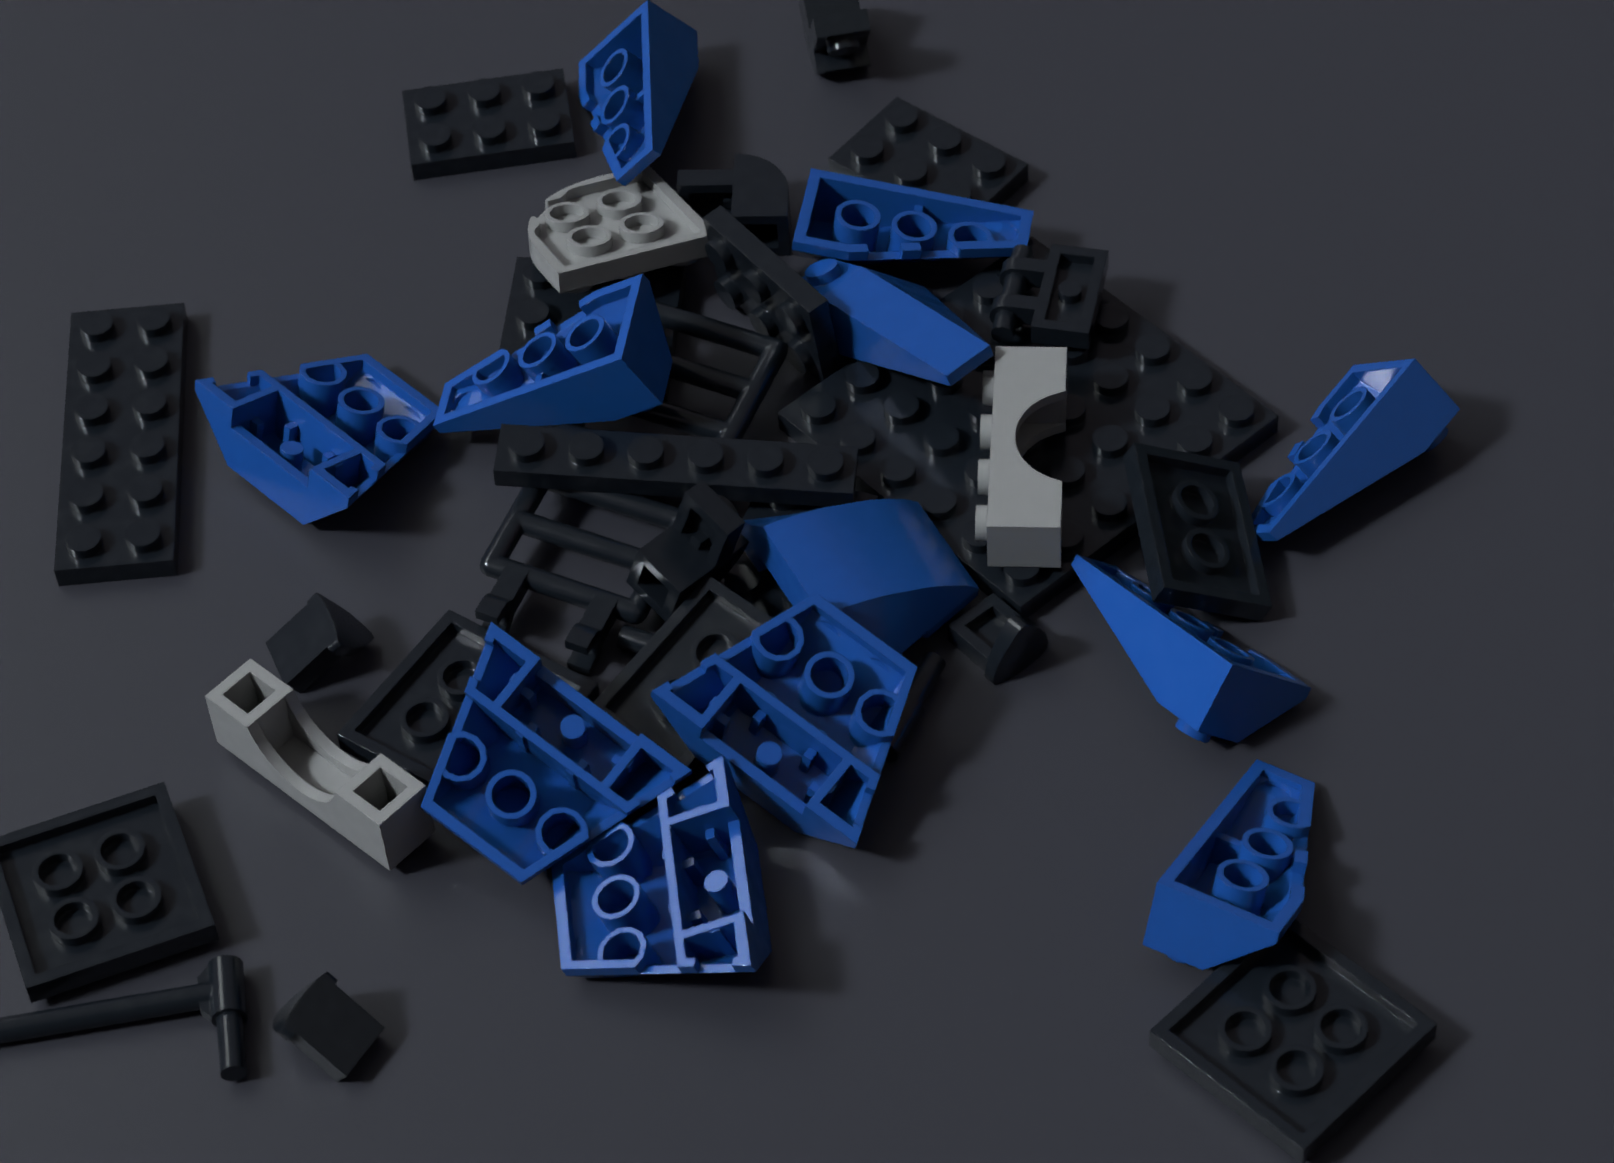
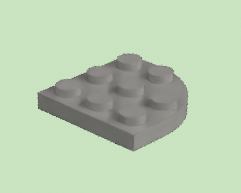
[528,166,708,294]

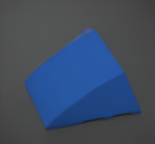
[195,354,438,525]
[741,499,979,654]
[650,593,917,849]
[420,622,692,885]
[551,755,772,978]

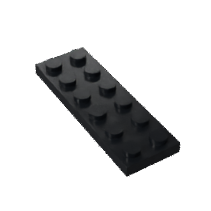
[54,303,188,586]

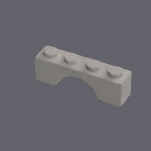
[975,346,1067,568]
[205,658,435,871]

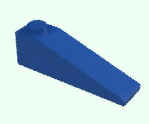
[578,0,699,186]
[791,168,1034,266]
[802,258,993,386]
[433,273,673,433]
[1251,358,1460,541]
[1071,554,1311,743]
[1142,759,1315,970]

